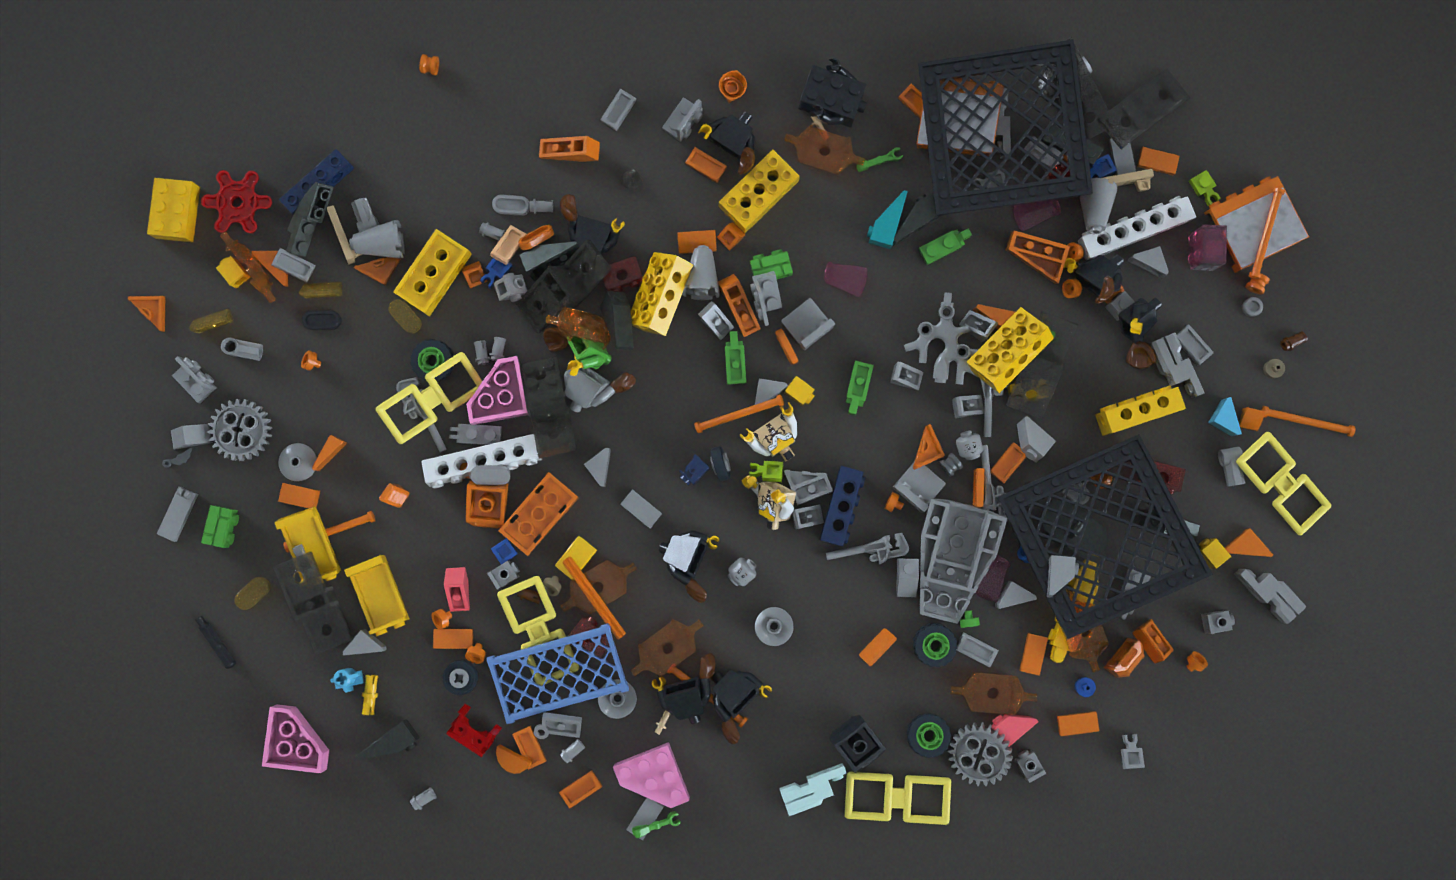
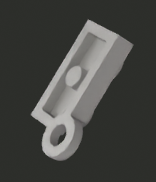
[534,712,582,739]

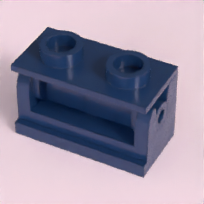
[679,454,710,486]

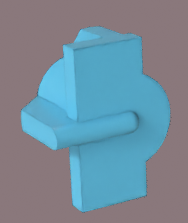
[330,668,364,693]

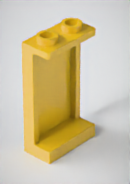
[274,506,341,588]
[344,555,410,637]

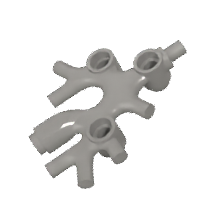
[904,293,979,385]

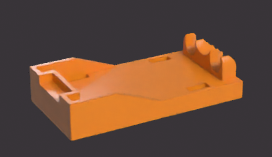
[498,472,579,556]

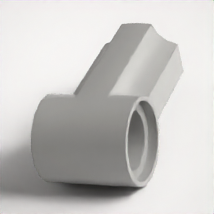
[1024,136,1064,171]
[351,198,379,232]
[221,338,263,361]
[1218,447,1245,486]

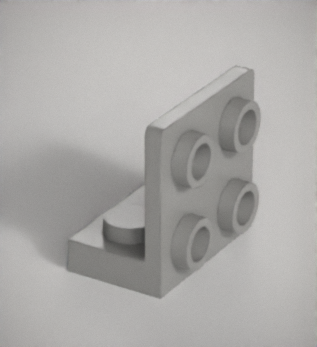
[662,97,703,142]
[750,271,782,326]
[781,298,835,351]
[172,356,217,403]
[892,461,946,513]

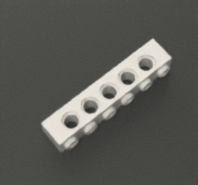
[1078,196,1196,261]
[421,434,542,488]

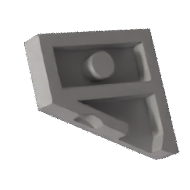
[784,470,833,506]

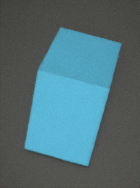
[1208,397,1242,436]

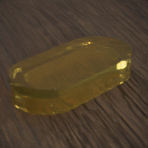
[389,299,421,333]
[235,577,270,610]

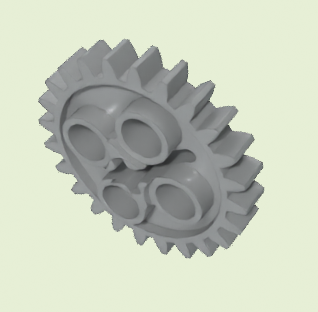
[207,399,273,461]
[948,722,1013,786]

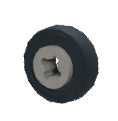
[710,446,731,481]
[443,660,478,695]

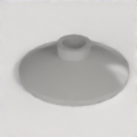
[278,443,317,481]
[755,607,793,646]
[598,679,637,719]

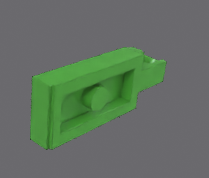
[918,228,972,265]
[725,331,746,385]
[846,361,874,415]

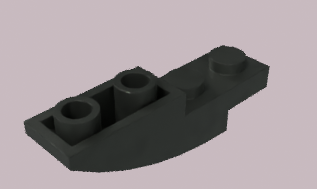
[286,182,334,257]

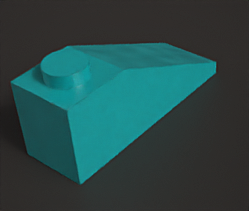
[867,190,908,249]

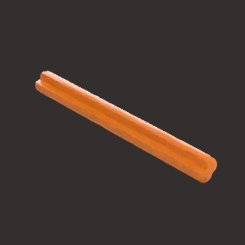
[562,557,626,639]

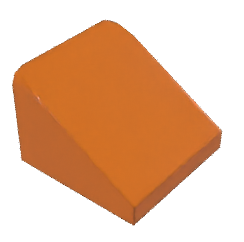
[717,222,745,251]
[462,261,488,288]
[1239,407,1265,431]

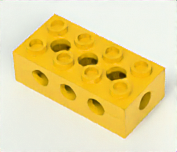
[719,150,800,233]
[393,229,472,317]
[631,252,693,336]
[967,307,1054,393]
[1095,385,1186,436]

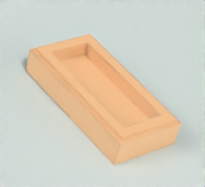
[490,225,527,265]

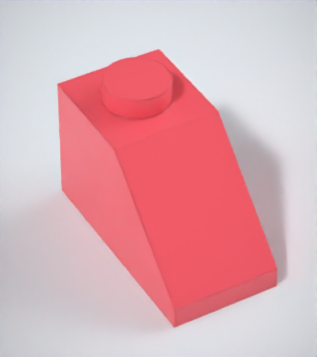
[444,567,470,612]
[992,714,1038,747]

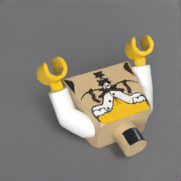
[740,402,797,462]
[742,475,796,530]

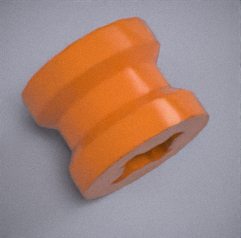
[419,54,439,76]
[1245,273,1270,295]

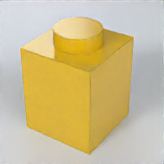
[216,256,251,289]
[784,376,815,406]
[1199,538,1231,569]

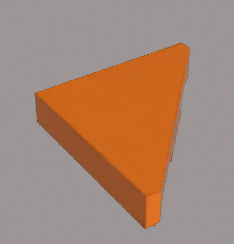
[251,251,288,287]
[354,257,401,286]
[128,296,165,332]
[913,424,945,470]
[1225,528,1273,557]

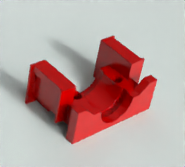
[446,704,502,758]

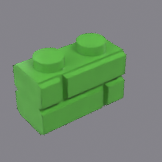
[750,249,793,279]
[201,505,239,548]

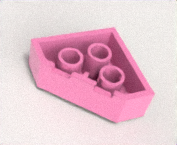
[466,356,529,425]
[262,704,329,773]
[613,742,690,808]

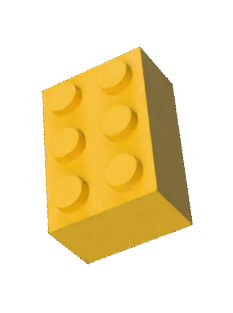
[147,178,200,242]

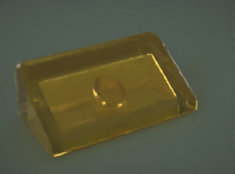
[299,282,342,298]
[189,309,233,333]

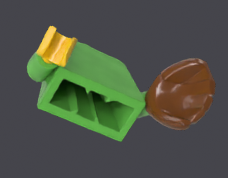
[543,325,612,376]

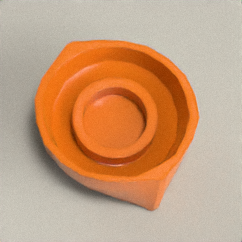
[719,70,747,103]

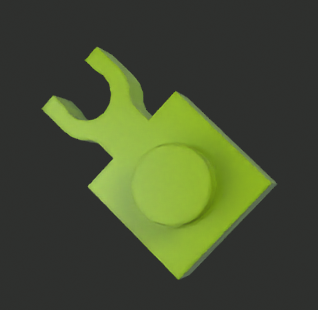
[1189,170,1221,206]
[749,461,784,482]

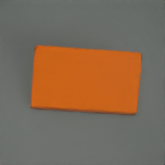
[677,230,717,254]
[1132,619,1174,663]
[859,628,897,666]

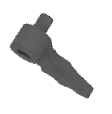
[162,448,192,468]

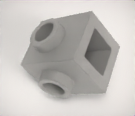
[494,273,528,302]

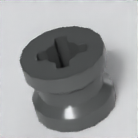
[939,453,963,477]

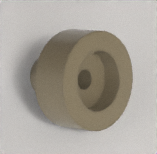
[1263,359,1285,379]
[542,576,562,596]

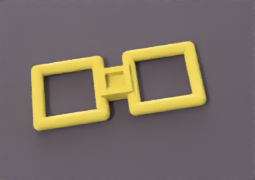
[376,352,482,444]
[1236,432,1331,535]
[497,576,579,685]
[844,772,951,825]

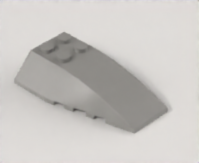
[920,499,1007,624]

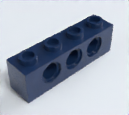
[279,149,354,215]
[819,466,866,546]

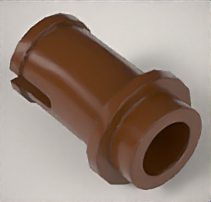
[1280,331,1308,351]
[517,588,541,605]

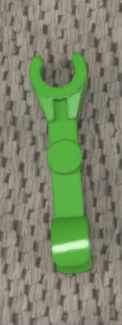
[856,147,903,172]
[632,811,680,838]

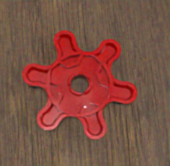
[201,170,273,233]

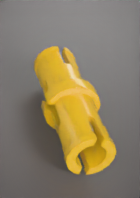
[362,675,378,715]

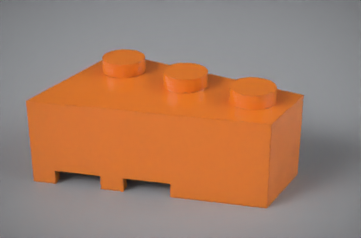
[1006,231,1070,284]

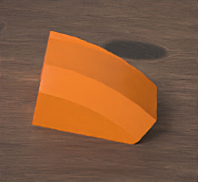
[466,480,508,529]
[1104,638,1144,678]

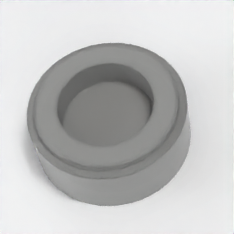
[1242,297,1263,317]

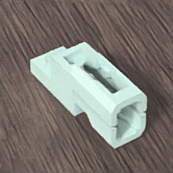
[780,763,846,816]

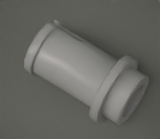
[530,199,553,214]
[479,222,505,241]
[489,337,506,361]
[474,340,490,366]
[560,738,585,763]
[410,787,437,810]

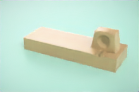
[1104,169,1154,192]
[327,205,363,265]

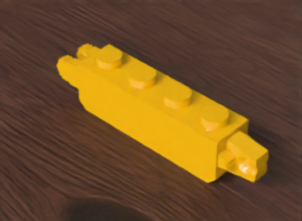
[1048,559,1099,663]

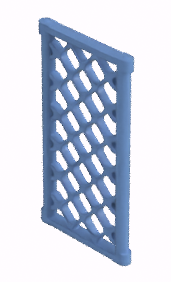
[487,623,629,724]

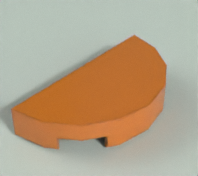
[496,744,533,774]

